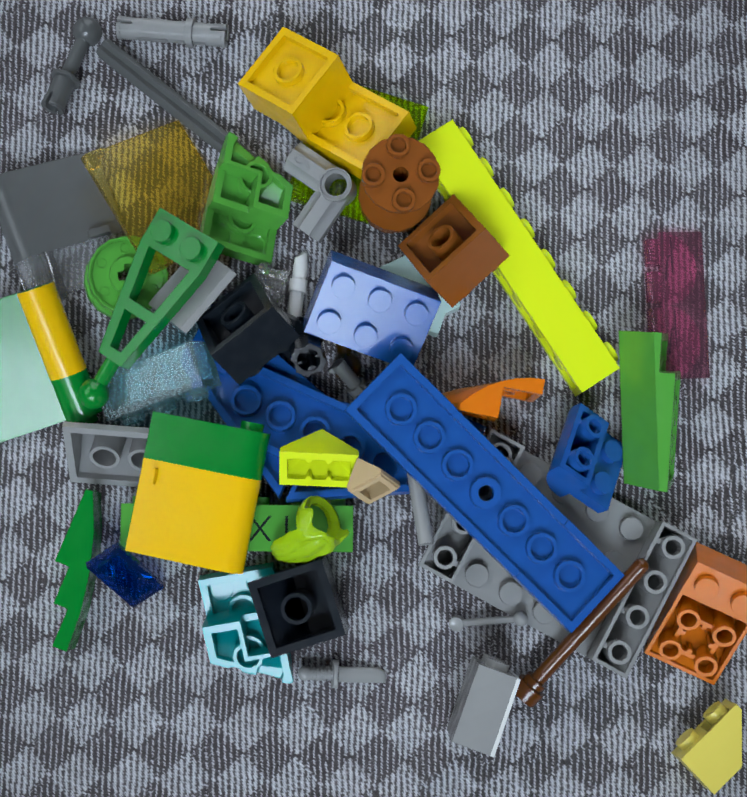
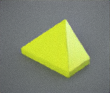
[279,429,359,488]

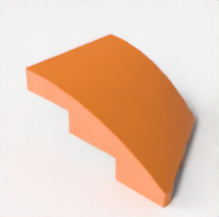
[442,378,545,421]

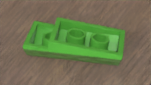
[618,330,681,492]

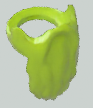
[270,496,350,564]

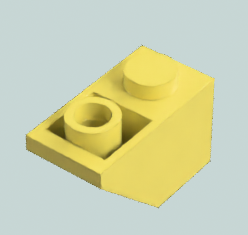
[671,699,742,795]

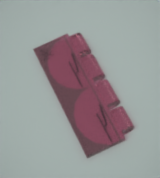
[643,232,710,379]

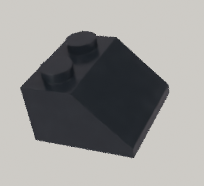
[196,273,300,385]
[247,555,350,658]

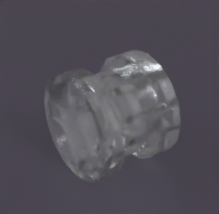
[255,261,291,305]

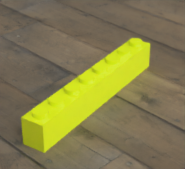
[419,119,620,397]

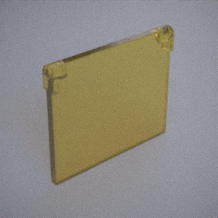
[81,120,213,275]

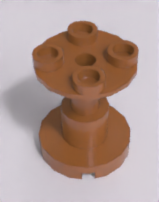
[358,134,441,234]

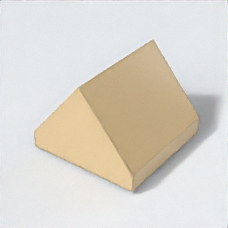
[347,458,401,504]

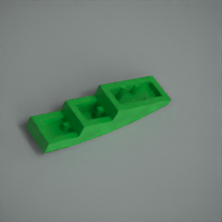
[52,489,102,652]

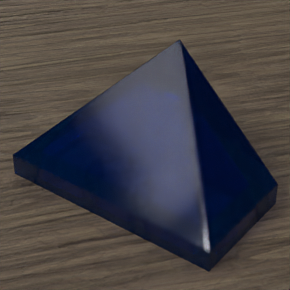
[86,542,164,608]

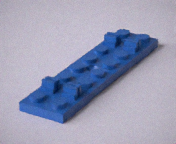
[344,353,625,633]

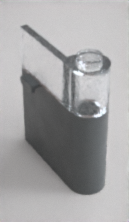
[0,150,127,302]

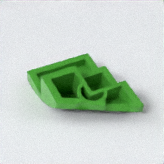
[200,132,293,268]

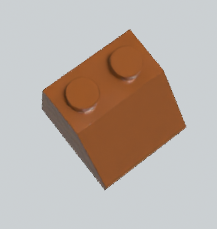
[398,194,510,308]

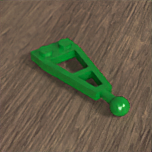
[78,208,225,409]

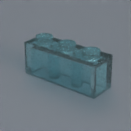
[103,341,222,426]

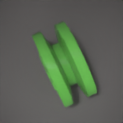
[83,236,168,320]

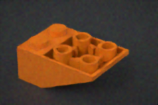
[644,542,747,685]

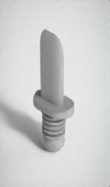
[298,659,386,688]

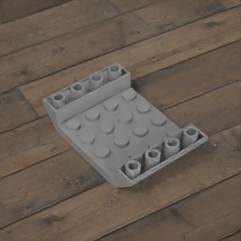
[418,428,698,679]

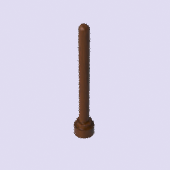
[516,558,649,708]

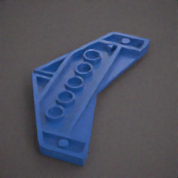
[184,304,486,503]

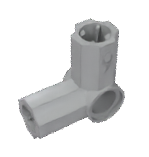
[283,142,357,243]

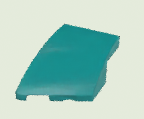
[198,562,294,684]

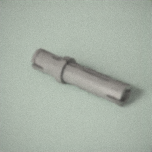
[116,15,229,48]

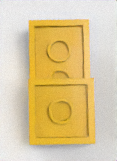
[238,27,417,180]

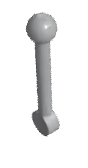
[449,611,528,632]

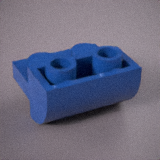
[546,403,623,513]

